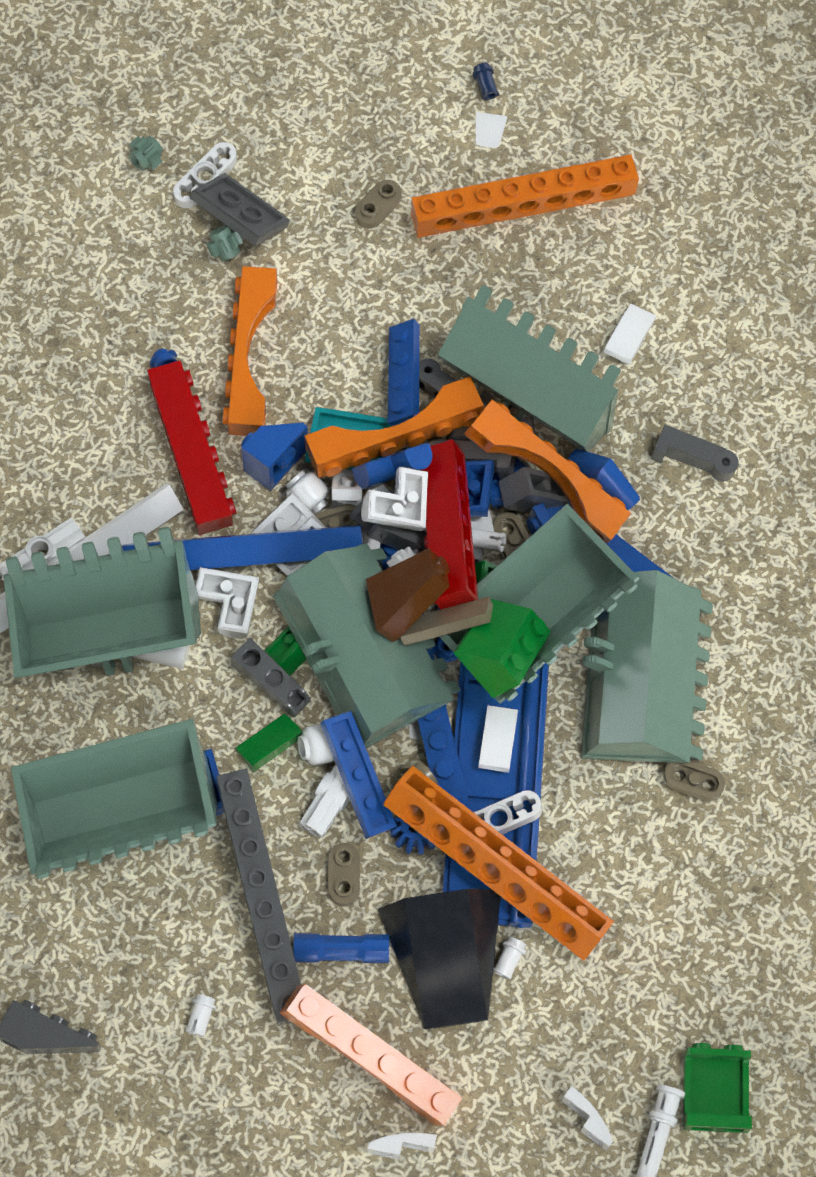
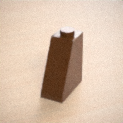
[366,548,450,642]

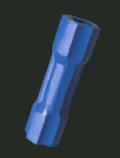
[294,933,389,963]

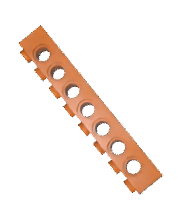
[411,154,639,238]
[383,766,614,961]

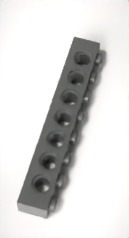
[216,768,301,1026]

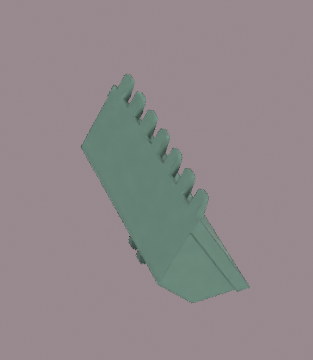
[438,285,621,452]
[439,504,640,704]
[3,527,201,678]
[273,543,460,749]
[580,570,713,763]
[11,719,218,879]

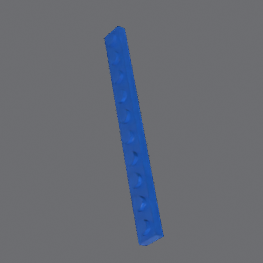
[380,543,471,810]

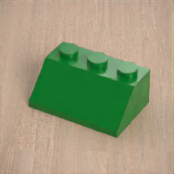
[453,599,551,699]

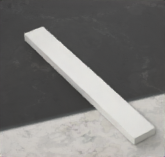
[0,483,184,633]

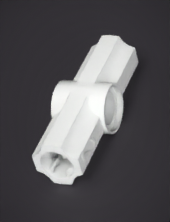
[0,518,85,581]
[300,765,350,838]

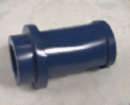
[472,63,499,101]

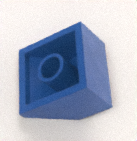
[241,422,308,491]

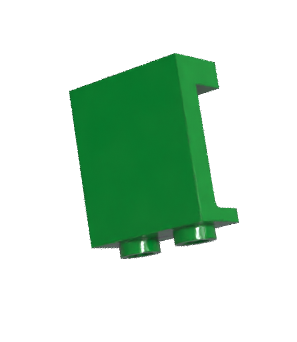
[683,1043,752,1134]

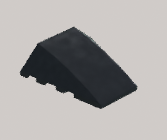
[378,889,501,1030]

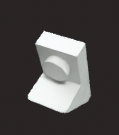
[332,469,362,509]

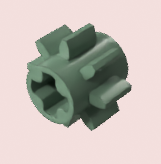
[128,136,163,170]
[206,225,244,261]

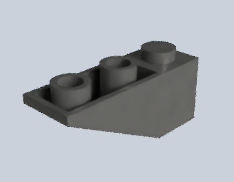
[349,484,427,552]
[0,1000,101,1054]

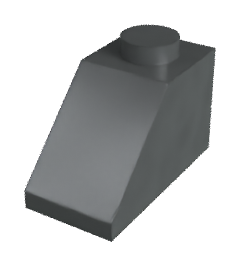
[498,467,569,513]

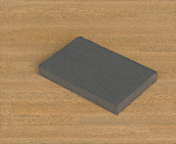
[190,173,290,246]

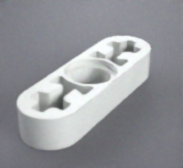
[173,142,237,208]
[474,791,543,835]

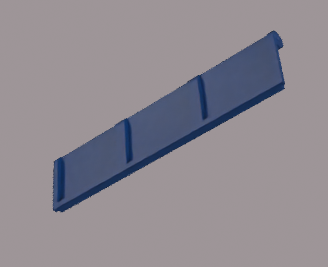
[443,661,549,928]

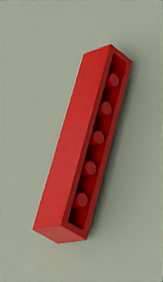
[147,360,237,536]
[420,439,478,609]

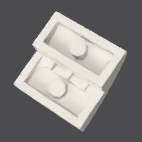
[250,492,326,576]

